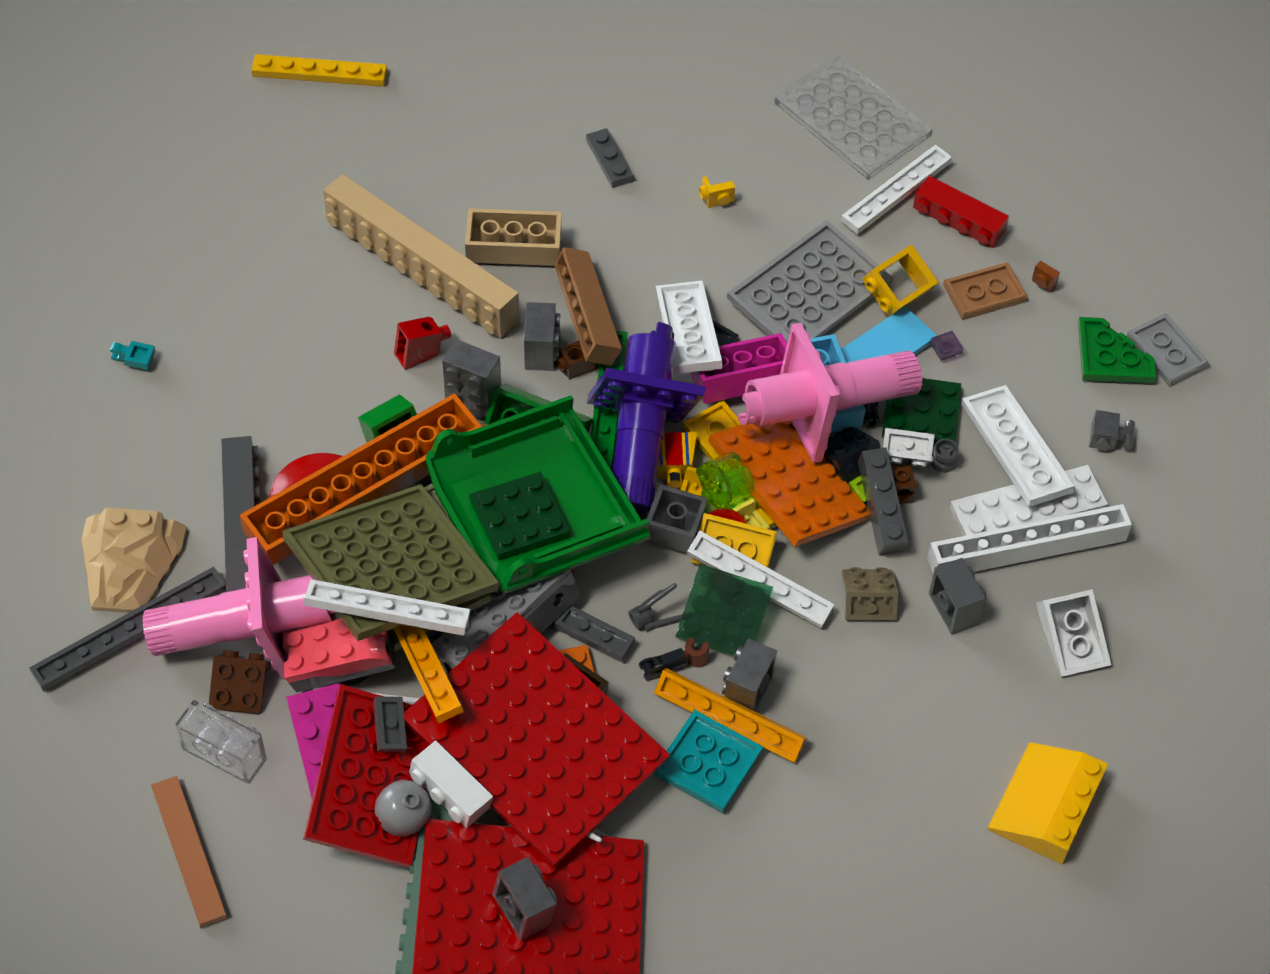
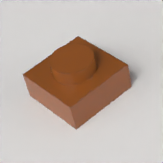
[1032,260,1060,292]

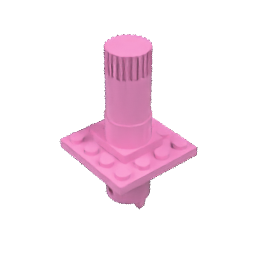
[738,323,922,463]
[142,537,336,680]

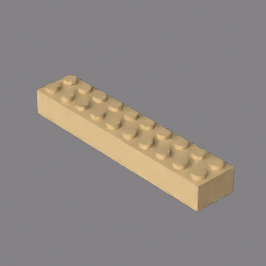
[323,174,520,339]

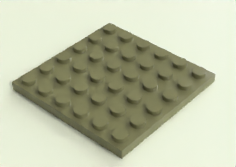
[283,484,499,641]

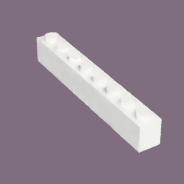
[927,504,1132,574]

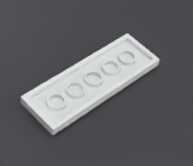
[656,281,722,374]
[962,385,1075,507]
[949,465,1108,536]

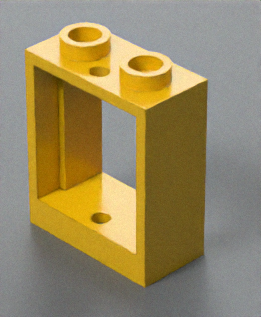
[862,244,939,317]

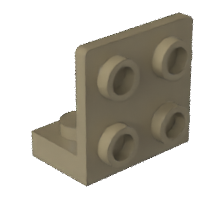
[842,567,898,620]

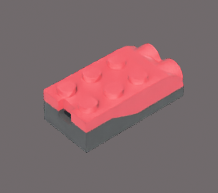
[283,618,396,692]

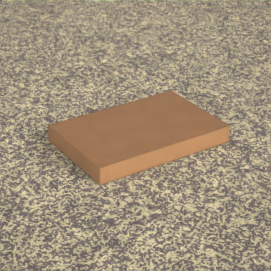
[943,262,1027,320]

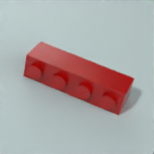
[913,176,1009,248]

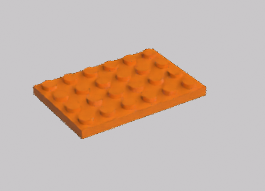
[708,421,870,547]

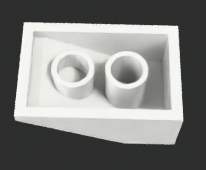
[1036,589,1111,677]

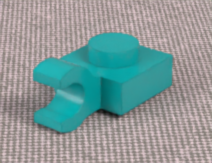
[110,341,155,370]

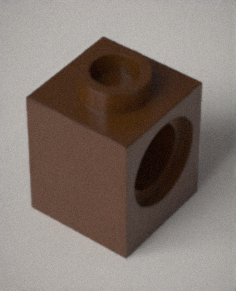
[557,340,595,380]
[891,465,917,504]

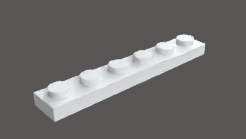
[841,144,952,234]
[687,531,834,628]
[304,579,470,636]

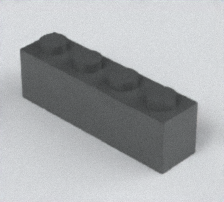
[858,447,908,555]

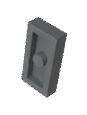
[373,697,407,752]

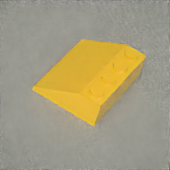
[987,742,1108,865]

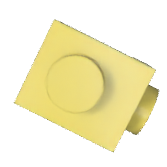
[733,498,770,530]

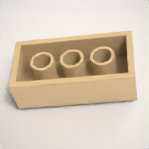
[465,208,562,266]

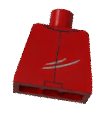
[394,317,451,370]

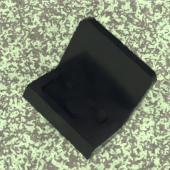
[824,427,881,484]

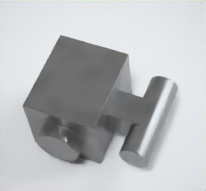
[1089,410,1135,451]

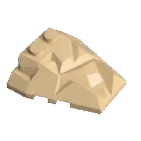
[81,507,187,613]

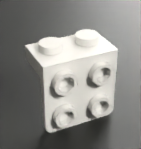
[883,428,935,468]

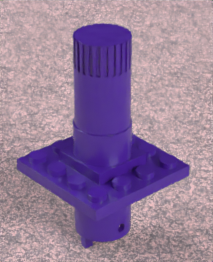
[587,322,705,514]

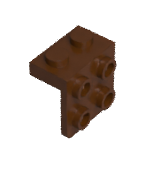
[209,650,271,713]

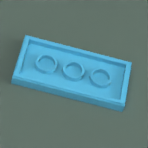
[841,306,937,363]

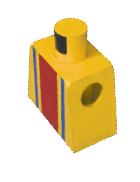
[657,432,697,489]

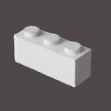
[409,740,493,828]

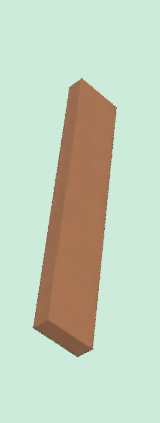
[151,776,227,928]

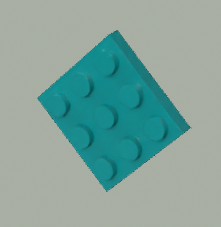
[653,709,763,813]

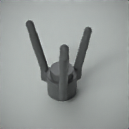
[628,583,694,631]

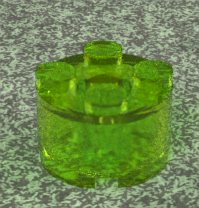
[696,452,754,509]

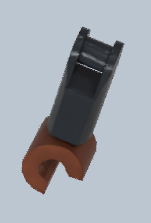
[639,637,710,680]

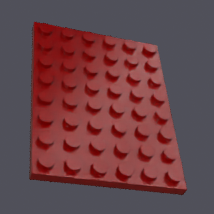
[404,612,670,868]
[412,819,644,974]

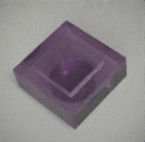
[930,331,963,361]

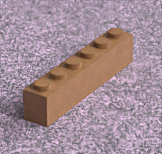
[554,247,622,366]

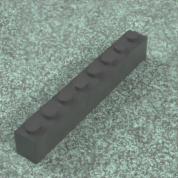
[221,436,261,592]

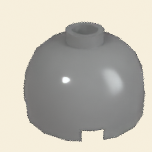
[375,780,432,837]

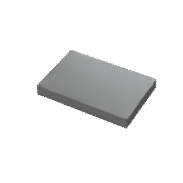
[1127,313,1209,387]

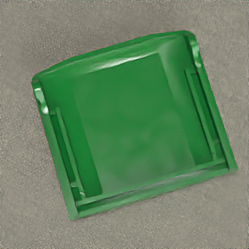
[426,395,651,593]

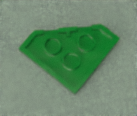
[1078,317,1156,383]

